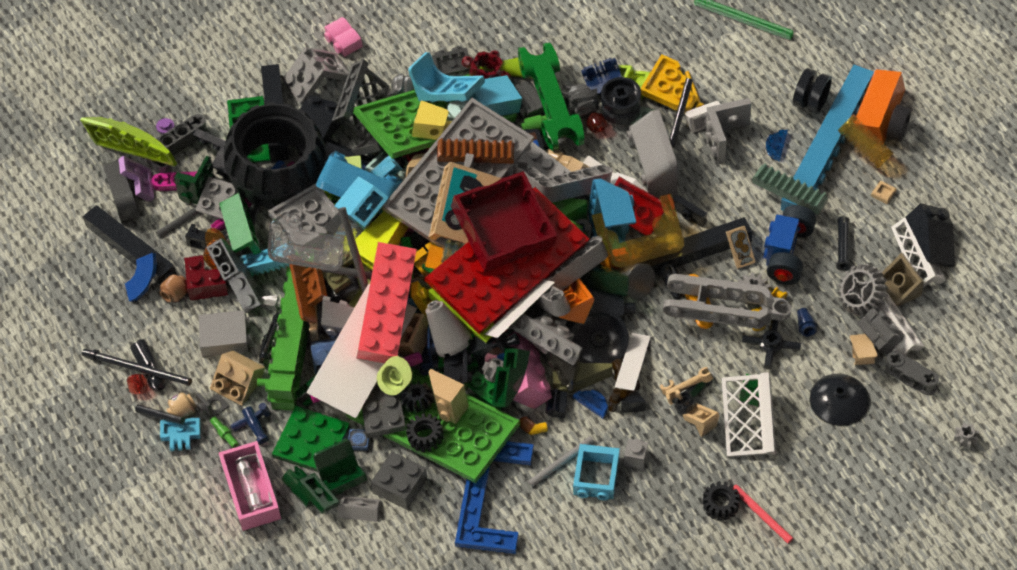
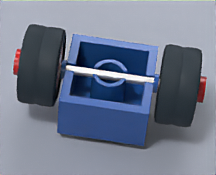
[763,205,816,285]

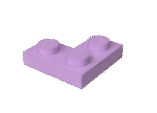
[119,156,154,201]

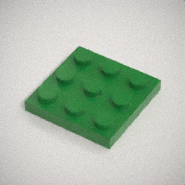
[272,406,350,472]

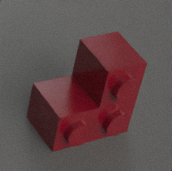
[184,255,228,301]

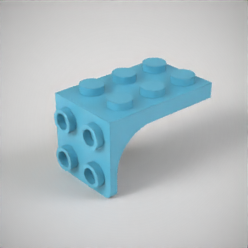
[408,52,485,102]

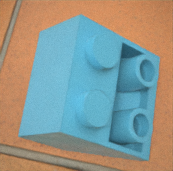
[334,176,389,230]

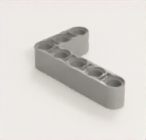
[512,161,613,203]
[533,236,608,317]

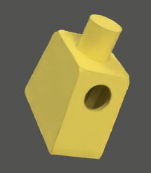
[412,101,452,140]

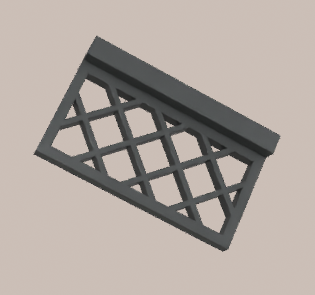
[332,59,390,141]

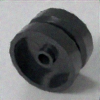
[792,68,832,114]
[601,77,641,125]

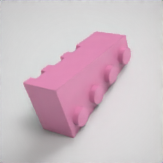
[508,331,552,409]

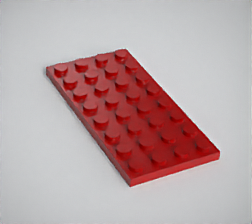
[424,187,589,334]

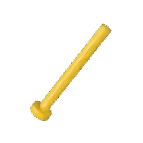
[685,71,704,108]

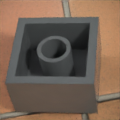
[371,451,428,510]

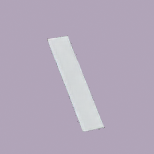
[485,280,555,338]
[615,333,651,391]

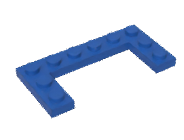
[455,441,534,554]

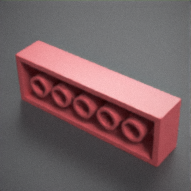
[356,242,417,363]

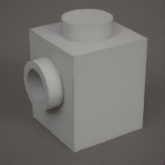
[624,439,648,471]

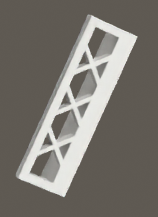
[891,218,946,287]

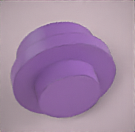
[156,118,175,134]

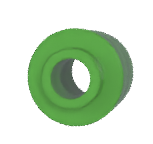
[521,115,547,134]

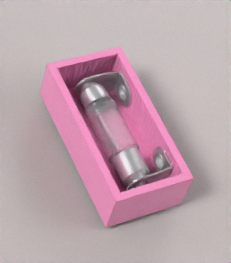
[219,441,281,531]

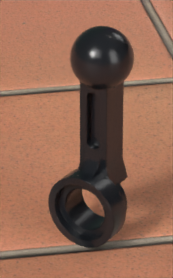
[675,374,714,414]

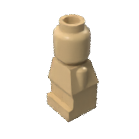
[546,149,589,172]

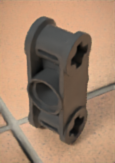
[886,351,939,395]

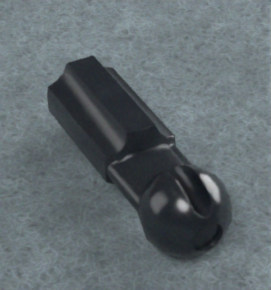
[130,339,167,391]

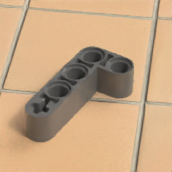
[146,114,208,174]
[103,160,139,223]

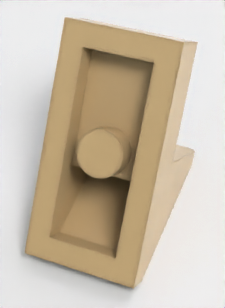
[682,403,720,437]

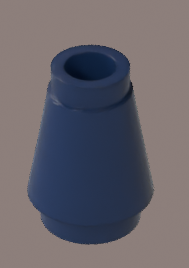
[797,308,818,337]

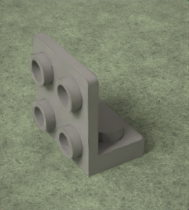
[196,177,246,220]

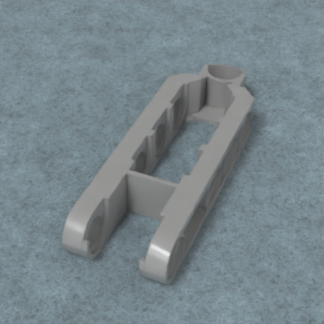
[663,274,791,329]

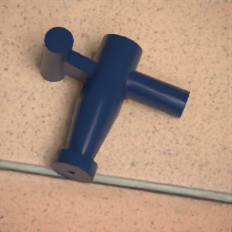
[230,403,271,445]

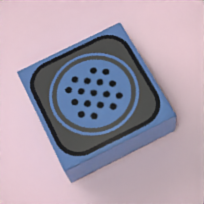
[348,429,369,451]

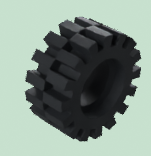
[406,414,444,453]
[703,481,740,521]

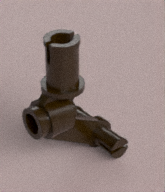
[608,359,640,412]

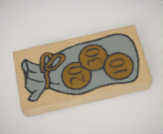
[726,226,756,269]

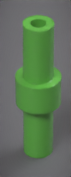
[210,416,239,448]

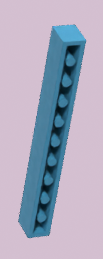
[781,65,874,211]

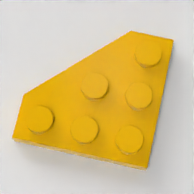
[641,54,697,114]

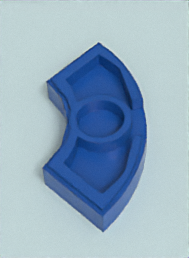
[125,253,157,302]

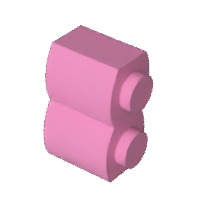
[324,17,363,57]

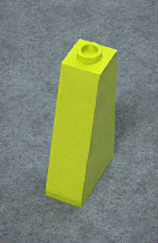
[348,211,409,271]

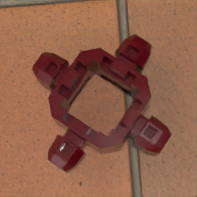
[461,50,511,79]

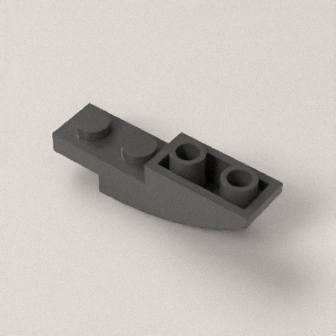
[206,238,264,313]

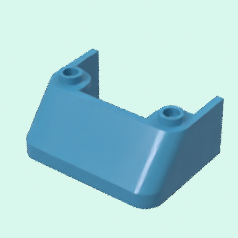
[316,151,404,214]
[588,178,636,258]

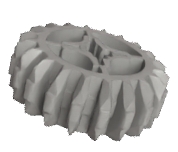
[837,264,888,316]

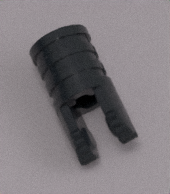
[659,263,683,300]

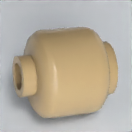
[166,392,197,419]

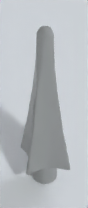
[235,295,281,312]

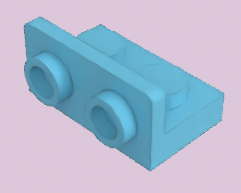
[370,156,402,177]

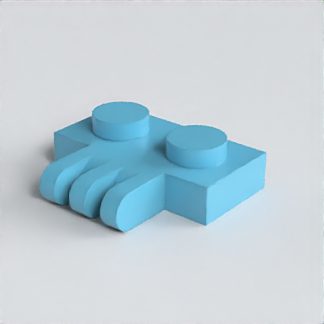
[160,418,201,451]

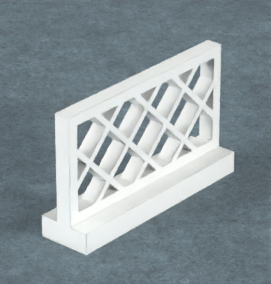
[722,372,776,457]

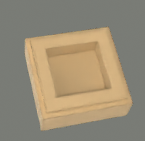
[871,180,897,204]

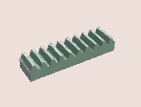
[752,163,828,215]

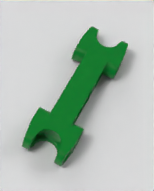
[518,42,584,151]

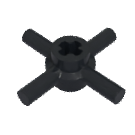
[742,320,801,369]

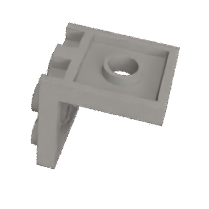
[282,47,349,104]
[705,98,751,163]

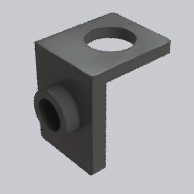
[196,393,229,419]

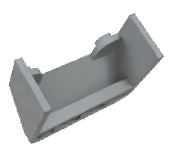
[626,109,678,200]

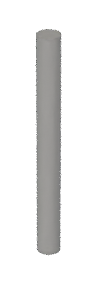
[527,436,594,488]

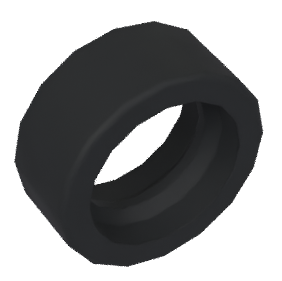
[886,105,911,142]

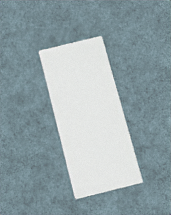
[307,284,417,418]

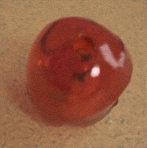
[586,113,607,133]
[126,374,148,394]

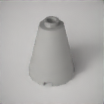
[425,300,473,357]

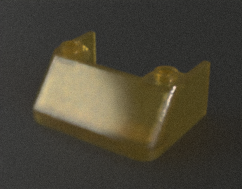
[592,194,684,267]

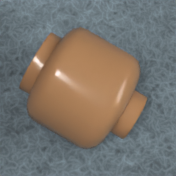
[160,274,188,303]

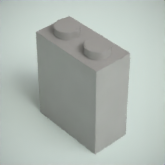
[198,310,252,357]

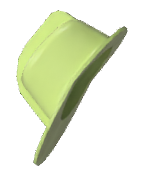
[377,356,412,395]

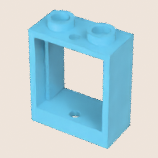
[573,444,620,501]

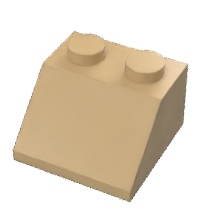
[429,369,469,424]

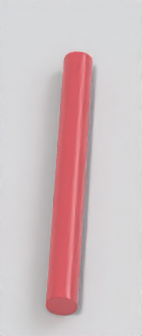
[734,484,794,544]

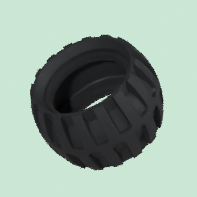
[224,102,326,209]

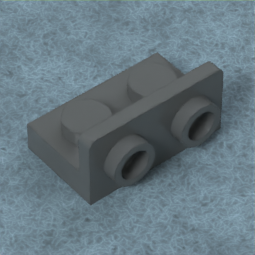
[432,46,470,75]

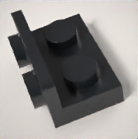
[444,347,472,391]

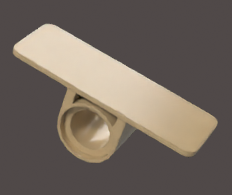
[850,334,878,366]

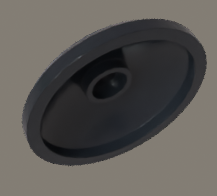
[572,309,629,363]
[809,374,869,426]

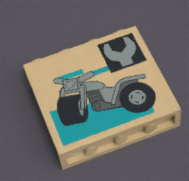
[428,162,502,244]

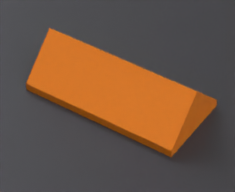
[852,69,906,145]
[559,278,594,324]

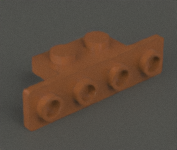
[288,254,327,324]

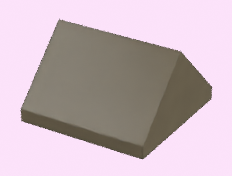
[882,253,924,307]

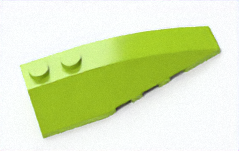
[80,117,177,166]

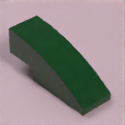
[492,348,530,407]

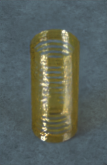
[838,114,894,169]

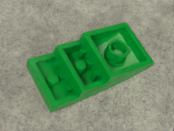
[227,96,270,163]

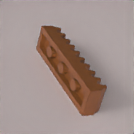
[437,138,514,164]

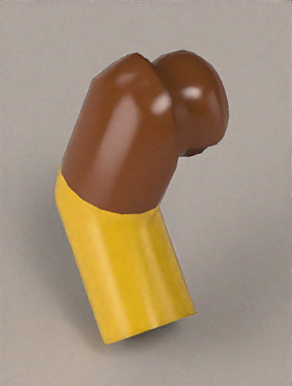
[519,416,548,435]

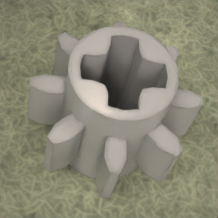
[482,358,504,383]
[954,423,979,449]

